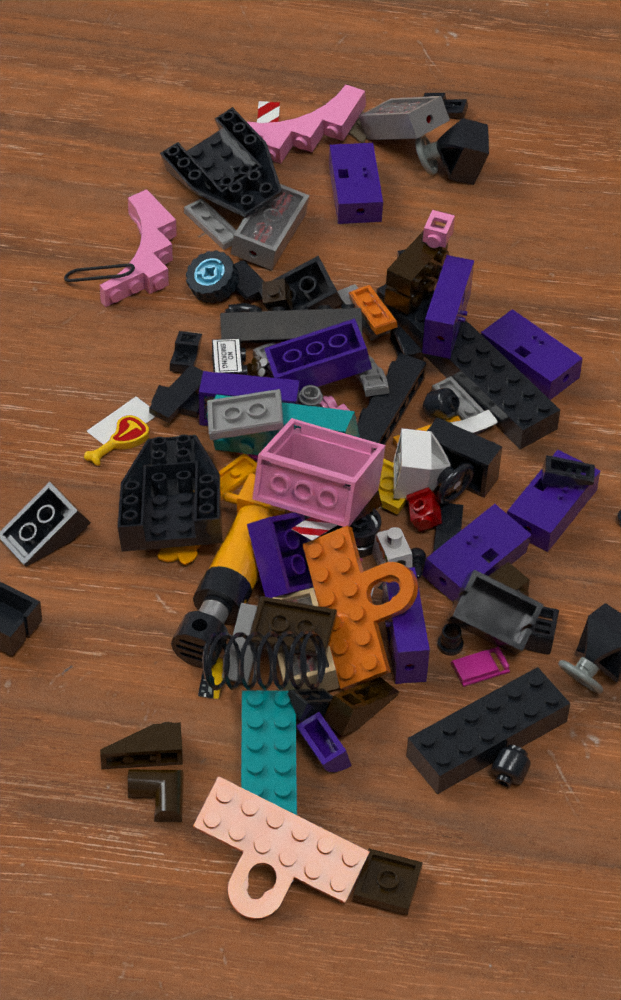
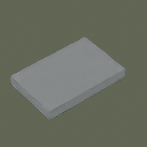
[207,389,284,440]

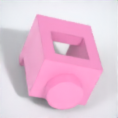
[423,210,455,248]

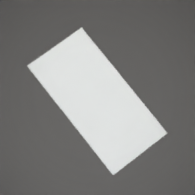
[87,397,155,444]

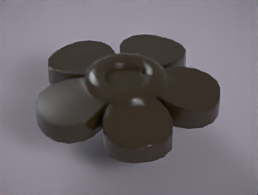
[247,356,269,377]

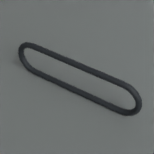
[64,263,135,282]

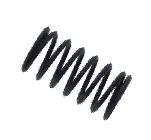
[202,631,326,690]

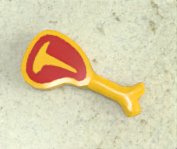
[84,415,149,466]

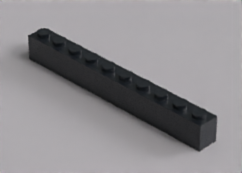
[304,353,426,538]

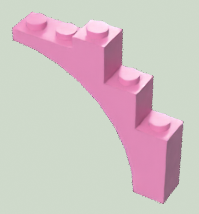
[247,85,366,164]
[100,189,177,307]

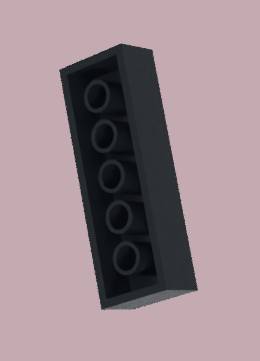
[406,667,570,794]

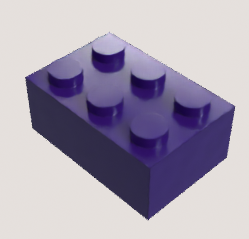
[247,512,314,598]

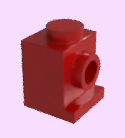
[406,487,442,532]

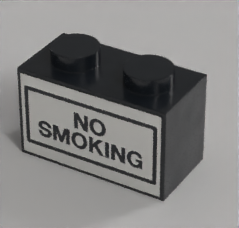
[212,338,247,375]

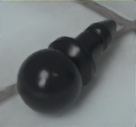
[411,547,426,579]

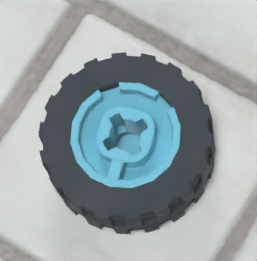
[186,250,239,303]

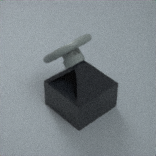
[415,118,489,185]
[558,603,621,694]

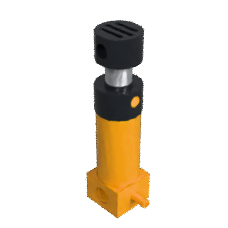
[171,473,294,668]

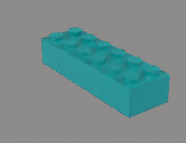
[206,395,360,455]
[241,690,297,815]

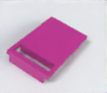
[451,646,510,687]

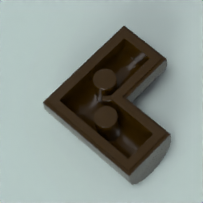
[128,769,184,822]

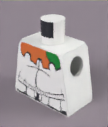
[372,527,412,568]

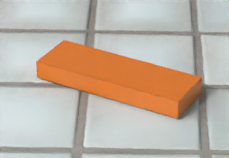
[349,285,398,335]

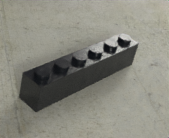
[220,304,362,343]

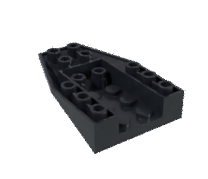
[160,107,283,218]
[118,434,223,552]

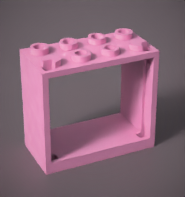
[252,418,386,527]

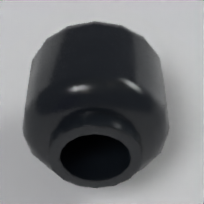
[423,388,460,421]
[491,745,531,787]

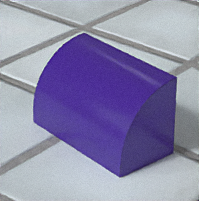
[296,712,352,772]

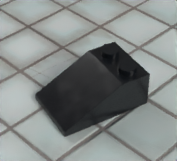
[258,255,343,310]
[0,481,91,566]

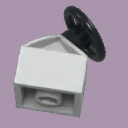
[394,428,475,504]

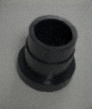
[437,623,464,656]

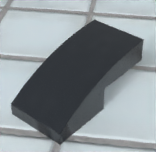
[423,93,468,119]
[170,331,202,373]

